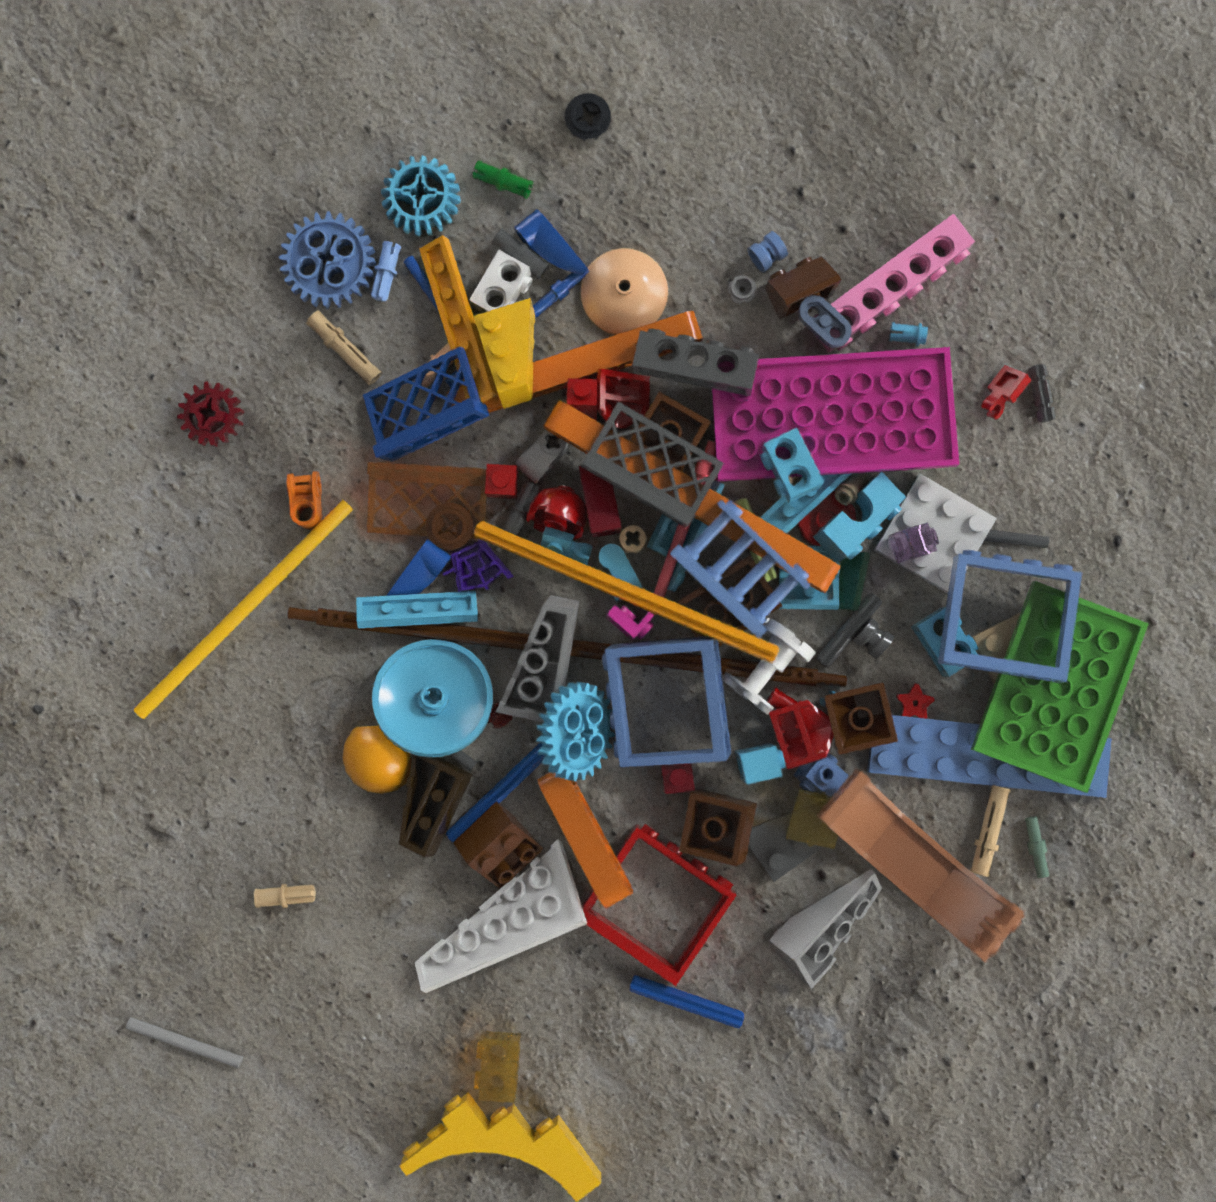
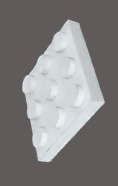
[874,474,997,594]

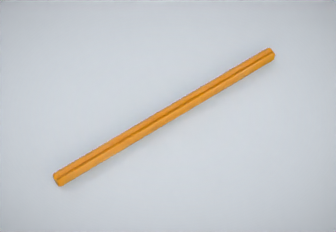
[474,521,779,663]

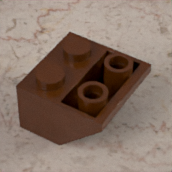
[453,801,544,889]

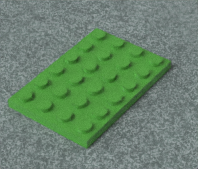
[971,581,1149,793]

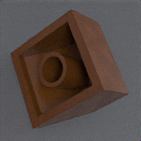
[765,256,841,320]

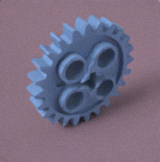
[279,211,376,309]

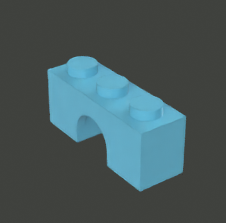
[813,472,906,562]

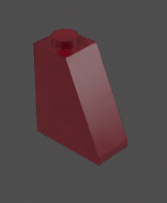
[579,466,621,539]

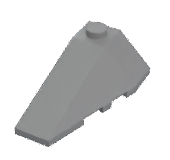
[769,870,882,989]

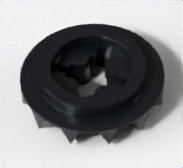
[565,93,611,141]

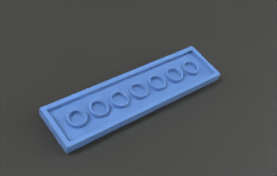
[867,715,1112,798]

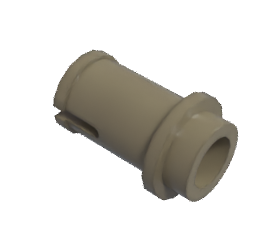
[835,473,869,505]

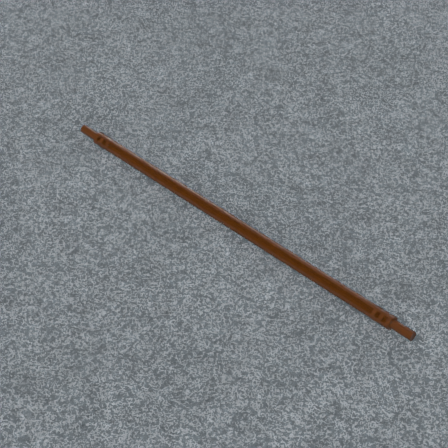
[287,607,847,687]

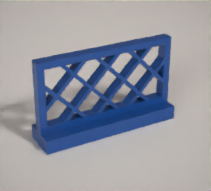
[363,346,490,462]

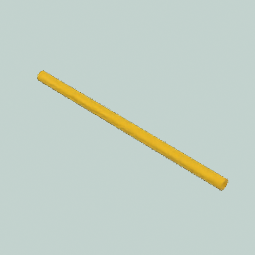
[133,499,354,719]

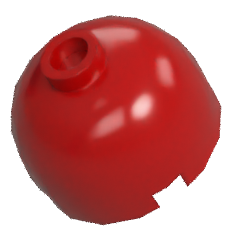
[526,485,587,540]

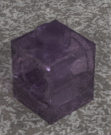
[888,522,939,564]

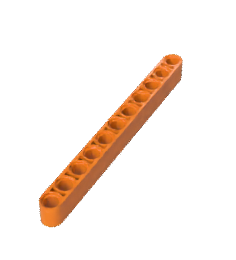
[543,401,841,593]

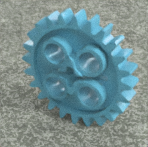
[536,682,615,781]

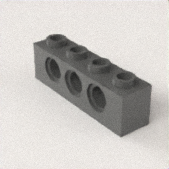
[632,329,759,396]

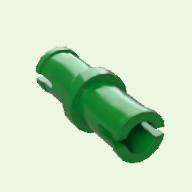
[472,160,533,199]

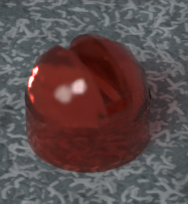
[488,702,513,729]

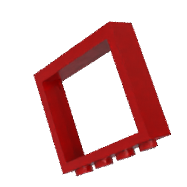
[582,824,737,986]

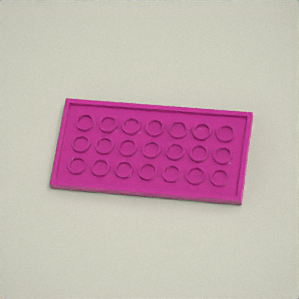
[712,347,959,482]

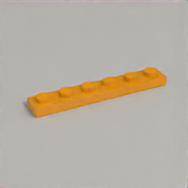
[419,235,498,403]

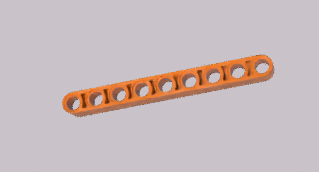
[446,311,704,413]

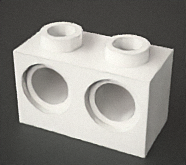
[469,250,533,313]

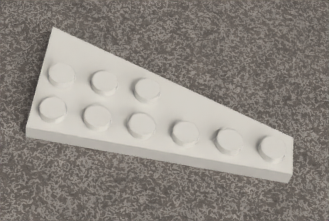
[415,839,587,993]

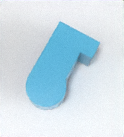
[599,544,642,602]

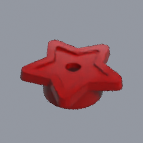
[896,683,935,719]

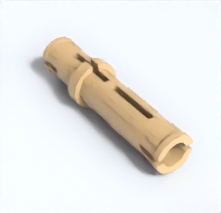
[306,310,382,386]
[970,785,1011,877]

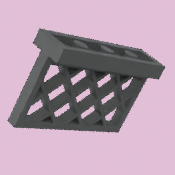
[581,402,724,528]

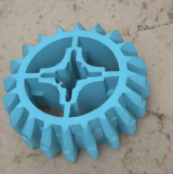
[381,155,461,237]

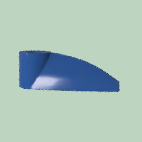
[514,209,589,275]
[386,539,451,596]

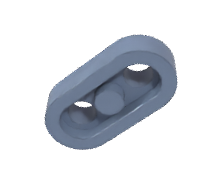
[798,295,852,348]

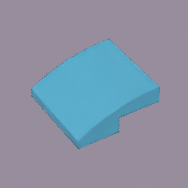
[779,546,840,610]

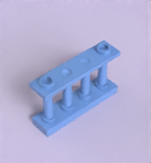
[670,500,811,638]

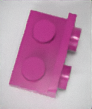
[606,605,654,641]

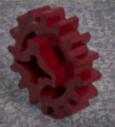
[177,382,245,447]

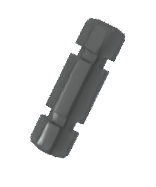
[1028,364,1056,422]

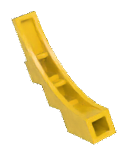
[399,1092,601,1202]

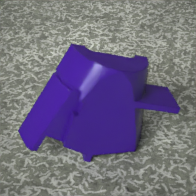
[443,540,514,592]

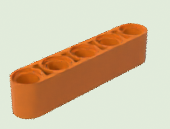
[537,772,633,909]

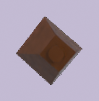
[824,682,898,755]

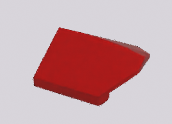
[597,369,650,429]
[769,700,834,770]

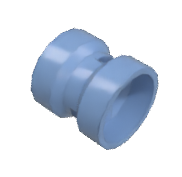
[747,231,788,273]

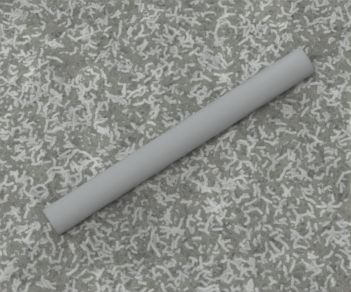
[126,1017,243,1068]

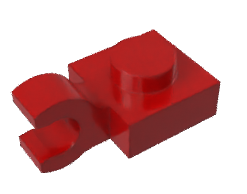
[981,365,1031,420]

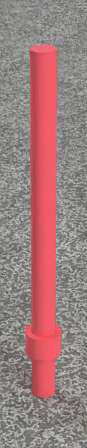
[653,440,716,598]

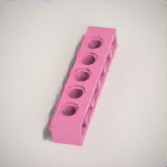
[813,214,975,353]

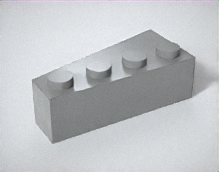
[496,595,580,722]

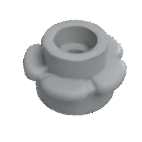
[728,275,757,304]

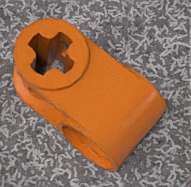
[286,471,323,530]

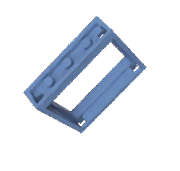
[938,550,1082,683]
[602,636,731,767]

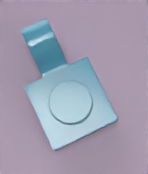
[540,527,593,565]

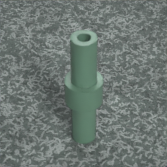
[1025,816,1049,878]

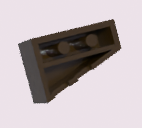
[399,754,473,858]

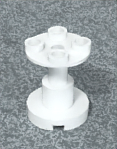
[722,618,816,715]

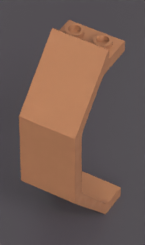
[816,769,1025,962]

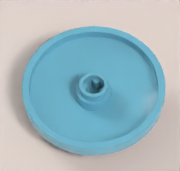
[372,639,493,757]

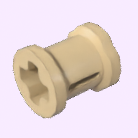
[619,525,646,554]

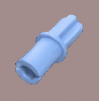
[371,241,401,301]

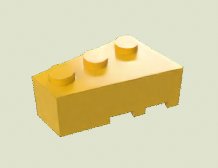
[474,298,535,409]

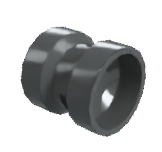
[852,618,895,659]

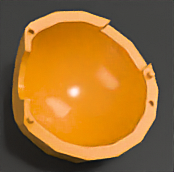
[342,726,412,794]

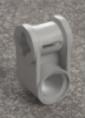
[515,430,568,485]

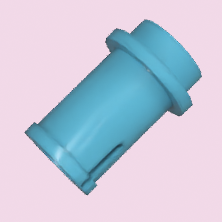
[889,322,928,347]

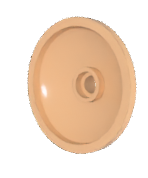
[581,248,668,335]

